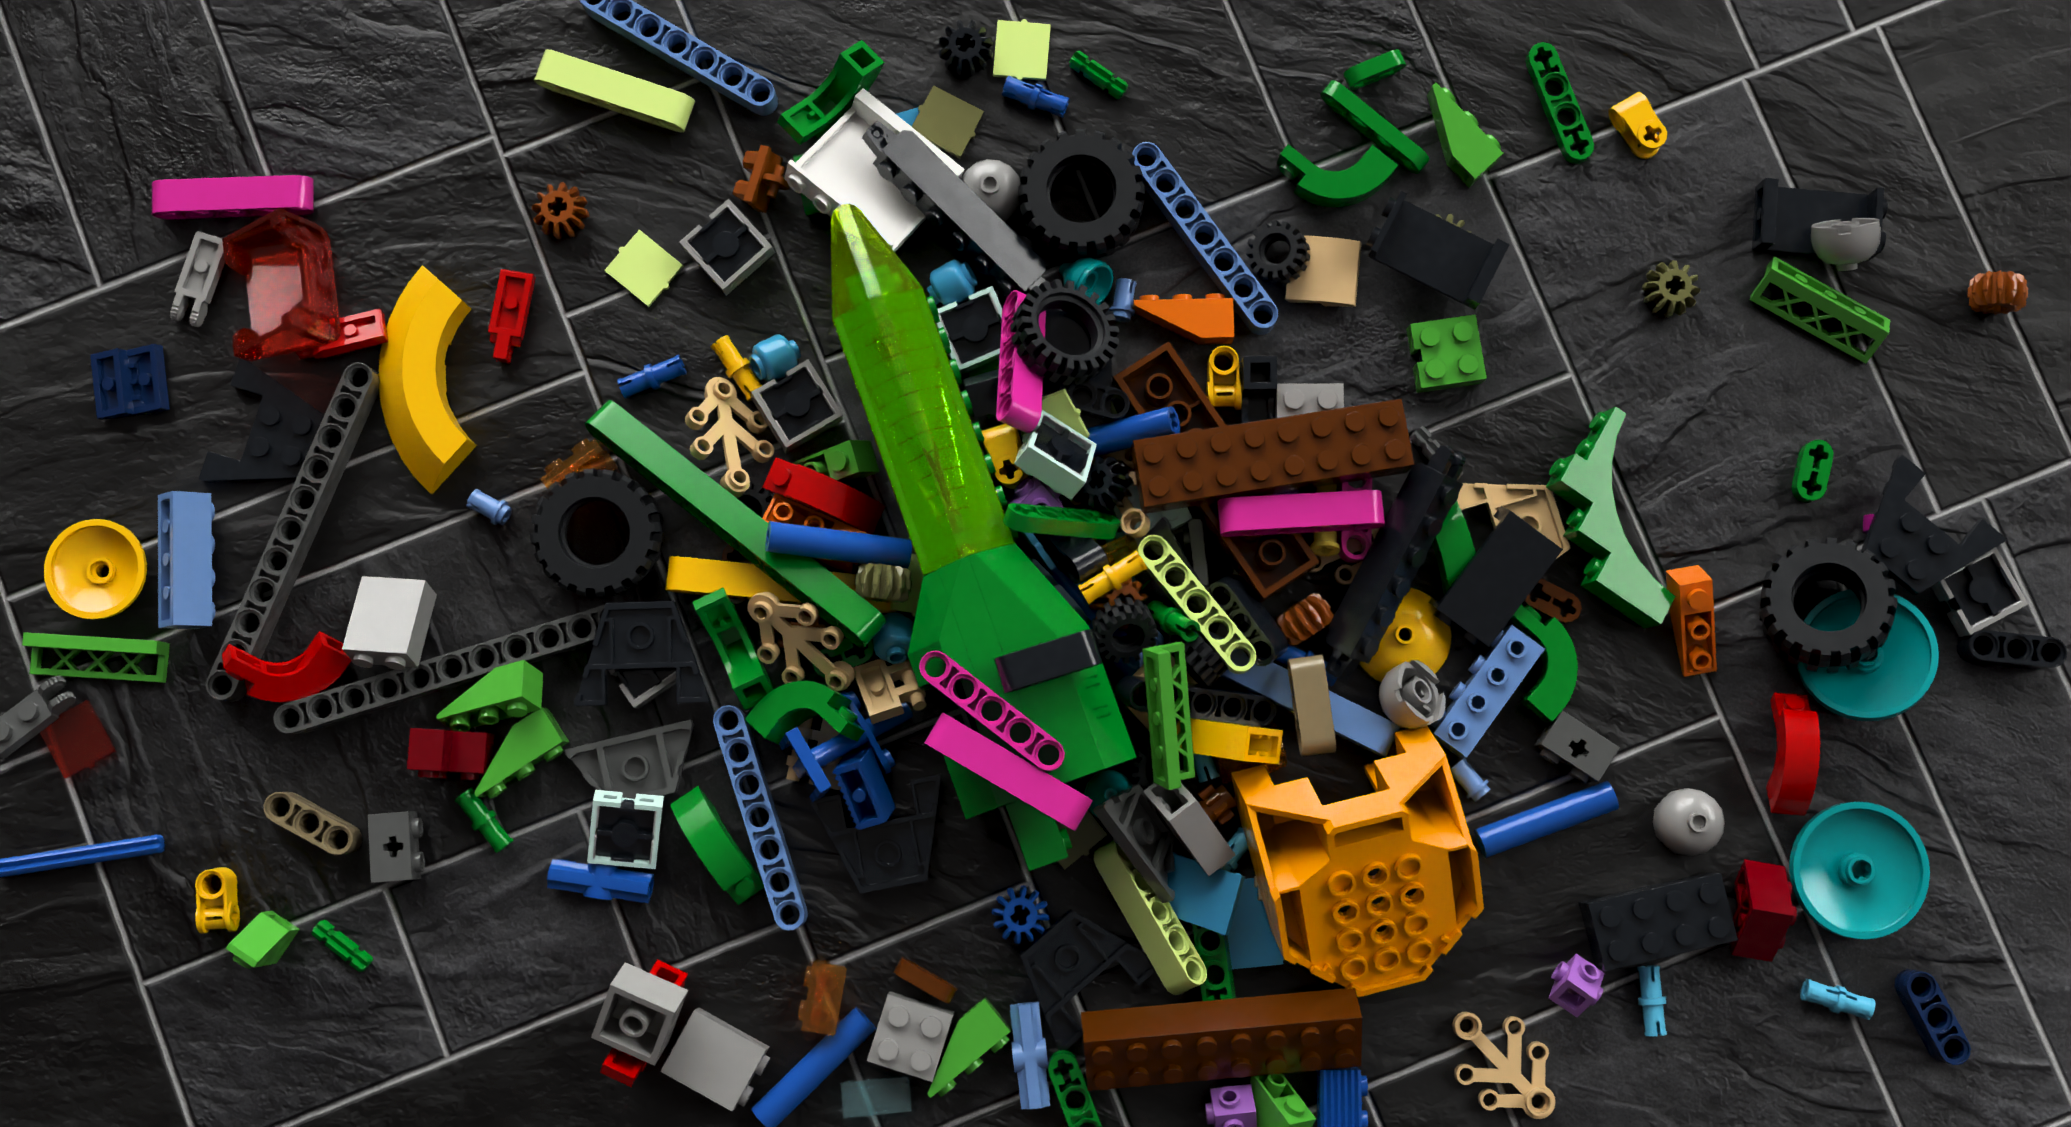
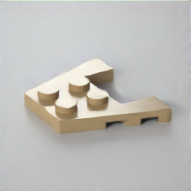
[1457,483,1571,559]

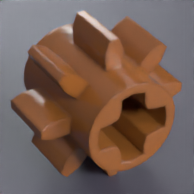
[1197,784,1237,825]

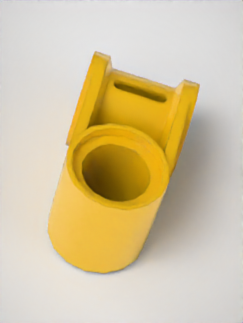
[1608,92,1667,159]
[1206,346,1242,410]
[982,424,1029,490]
[195,867,240,934]

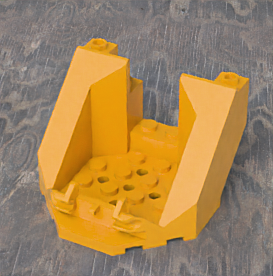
[1231,726,1484,997]

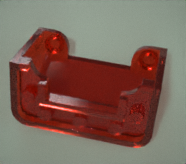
[222,207,341,361]

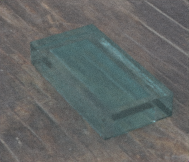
[841,1076,912,1118]

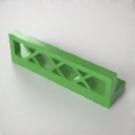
[1750,256,1890,364]
[22,632,170,683]
[1142,642,1195,790]

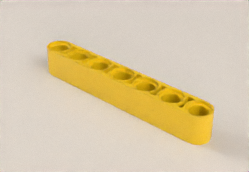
[665,556,897,613]

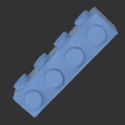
[158,491,216,629]
[1430,625,1545,758]

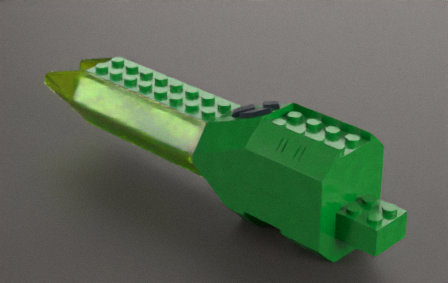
[831,203,1137,871]

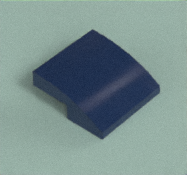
[90,344,170,420]

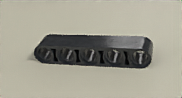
[1115,675,1277,727]

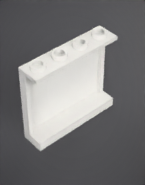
[784,88,965,261]

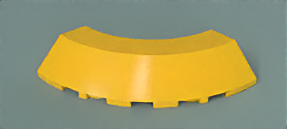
[379,265,477,494]

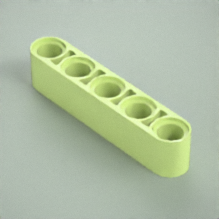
[534,49,695,132]
[1138,535,1256,674]
[1094,840,1207,995]

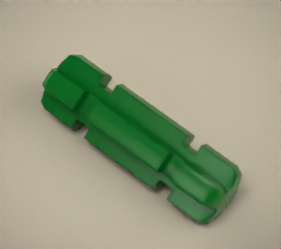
[1069,51,1128,99]
[311,920,373,972]

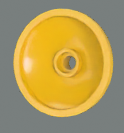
[44,519,147,620]
[1359,588,1451,682]

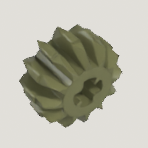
[1642,260,1701,318]
[854,563,912,603]

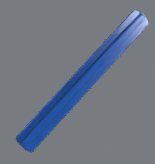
[0,835,165,877]

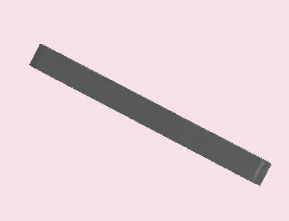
[206,362,380,702]
[273,605,605,735]

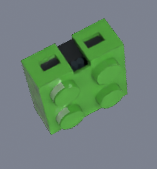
[1406,314,1487,393]

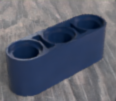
[1894,969,1971,1065]

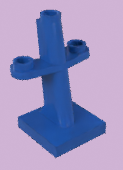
[779,690,913,802]

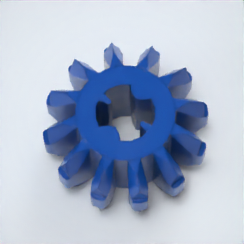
[992,885,1049,944]

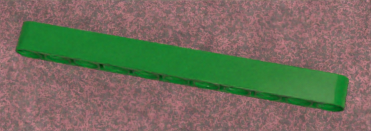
[585,400,887,648]

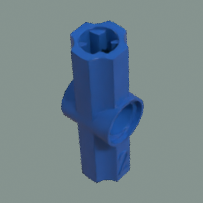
[547,859,654,903]

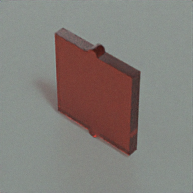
[40,700,116,779]

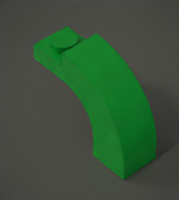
[777,40,885,145]
[1277,144,1398,207]
[1432,501,1476,595]
[693,588,774,710]
[1509,605,1578,723]
[745,681,865,745]
[670,786,764,905]

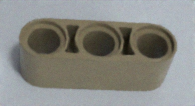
[1287,655,1336,757]
[263,792,362,855]

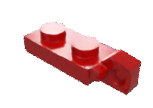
[488,269,536,364]
[292,309,388,359]

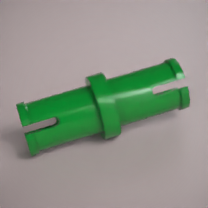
[1147,600,1200,642]
[454,787,513,854]

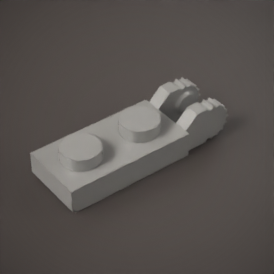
[170,231,232,327]

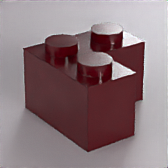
[407,728,495,780]
[1730,859,1797,962]

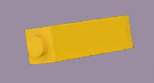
[1176,718,1283,764]

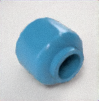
[927,259,978,306]
[749,334,801,382]
[873,612,914,664]

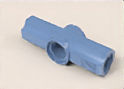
[1010,1001,1050,1109]

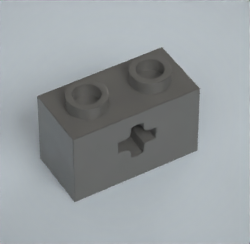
[1534,710,1620,784]
[368,811,425,883]

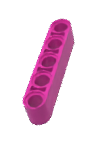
[152,175,314,219]
[996,290,1046,433]
[1217,490,1385,537]
[919,651,1065,771]
[924,712,1093,831]

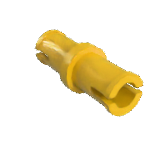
[710,335,762,401]
[1078,550,1148,605]

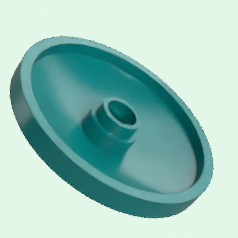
[1796,589,1939,721]
[1789,802,1930,939]

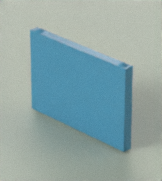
[1168,852,1245,936]
[1228,878,1284,969]

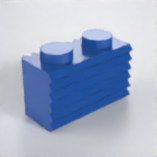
[832,747,896,830]
[1316,1067,1368,1127]

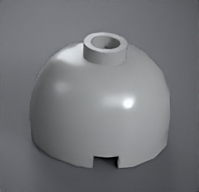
[961,159,1020,222]
[1811,218,1881,271]
[1379,660,1446,729]
[1653,788,1725,856]

